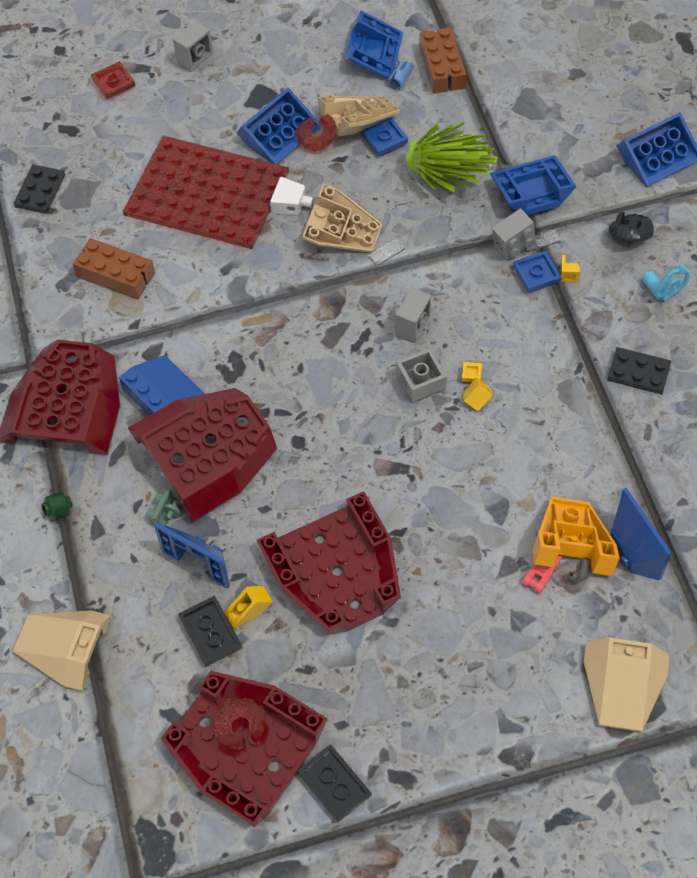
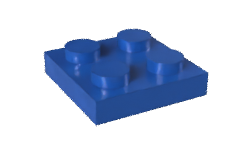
[362,117,408,156]
[513,251,561,293]

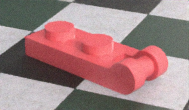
[522,555,564,594]

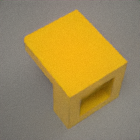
[560,255,580,283]
[462,377,493,411]

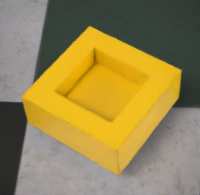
[462,362,482,383]

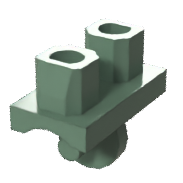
[146,489,181,525]

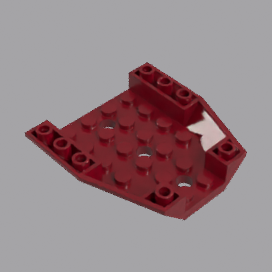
[0,339,120,455]
[128,388,277,523]
[257,491,401,632]
[161,671,328,827]

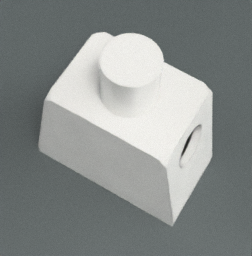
[270,177,314,215]

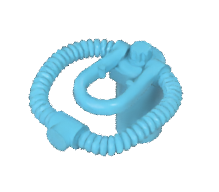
[641,264,691,301]

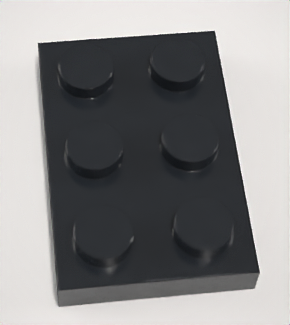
[14,164,65,214]
[607,347,672,395]
[178,595,242,667]
[297,744,372,823]

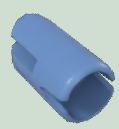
[388,61,414,90]

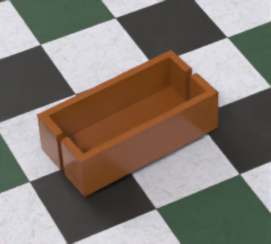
[419,27,466,94]
[72,238,155,300]

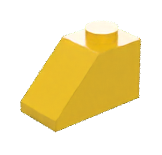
[224,586,273,628]

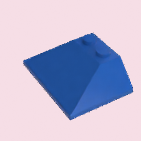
[344,10,403,79]
[491,155,576,215]
[611,487,671,581]
[154,522,230,589]

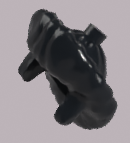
[608,212,654,247]

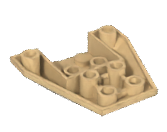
[318,94,400,136]
[302,183,382,253]
[13,610,111,692]
[584,637,670,732]

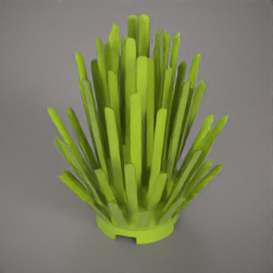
[406,122,498,193]

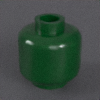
[41,492,72,520]

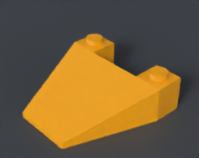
[532,496,620,576]

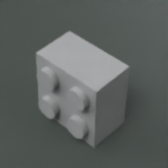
[173,21,213,72]
[492,208,536,261]
[394,287,431,343]
[396,348,447,402]

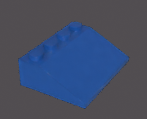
[237,87,322,165]
[616,112,697,187]
[119,355,205,415]

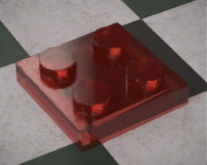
[91,61,136,99]

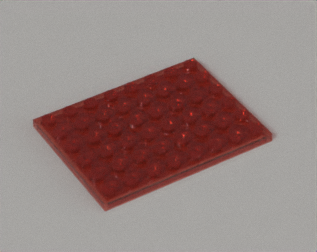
[123,135,289,249]

